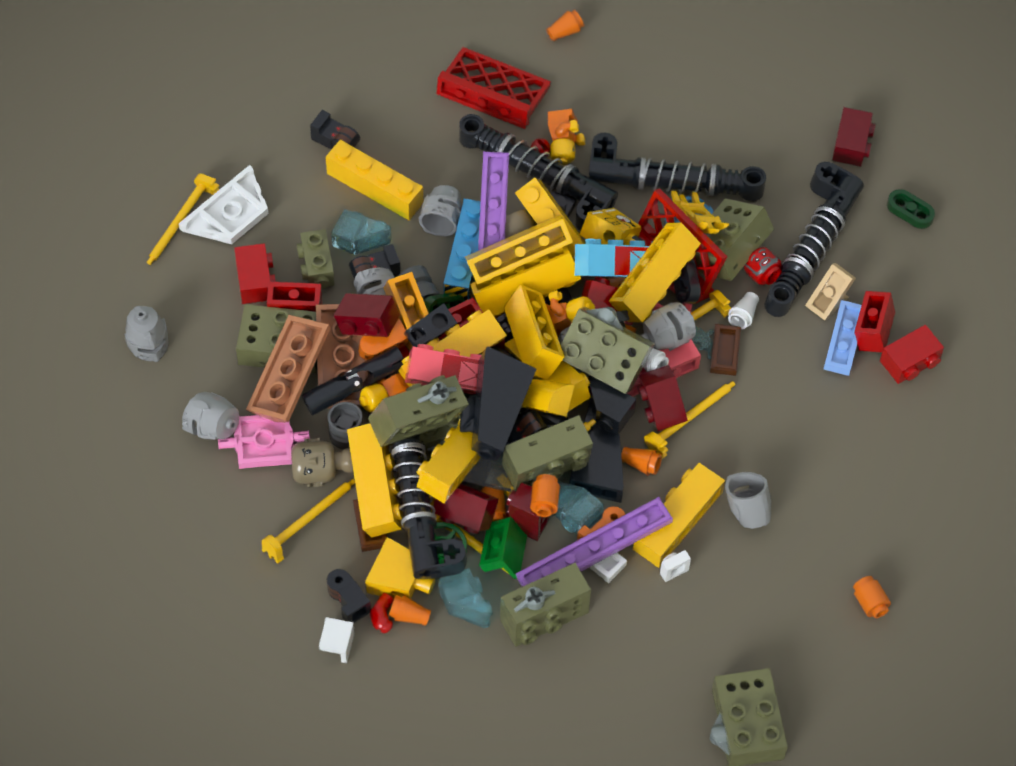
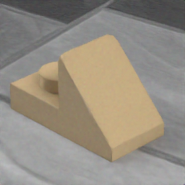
[805,263,856,321]

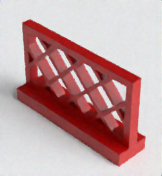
[436,47,551,129]
[638,188,727,304]

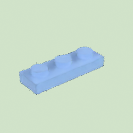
[824,300,862,376]

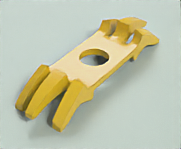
[671,191,729,234]

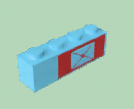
[574,239,649,277]

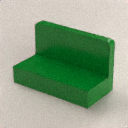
[479,517,527,579]

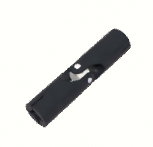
[301,346,404,416]

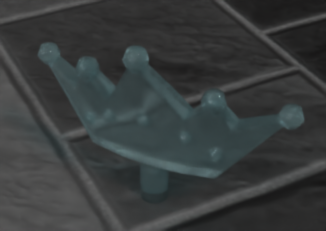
[691,327,714,359]

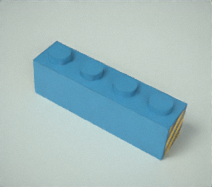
[443,199,481,301]

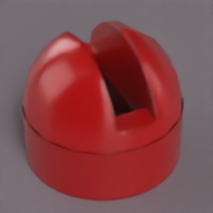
[531,138,550,156]

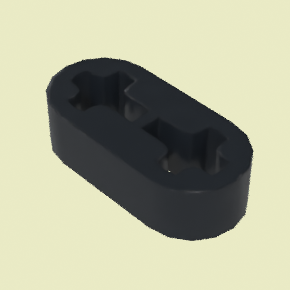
[673,259,701,304]

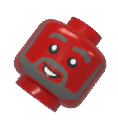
[744,247,782,285]

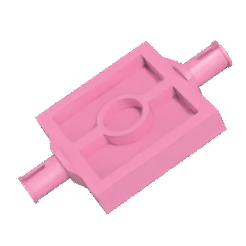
[218,415,310,469]

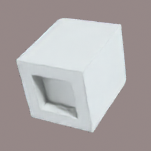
[319,617,354,663]

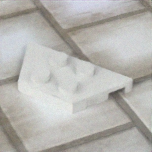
[179,165,269,244]

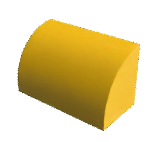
[521,378,575,417]

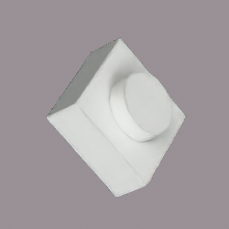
[660,550,691,582]
[589,553,627,583]

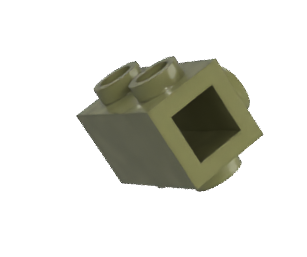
[297,229,335,289]

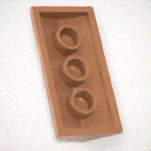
[316,304,368,409]
[246,315,331,423]

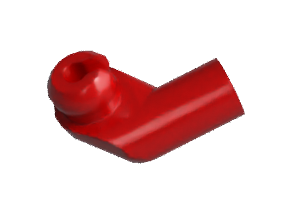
[370,593,394,633]

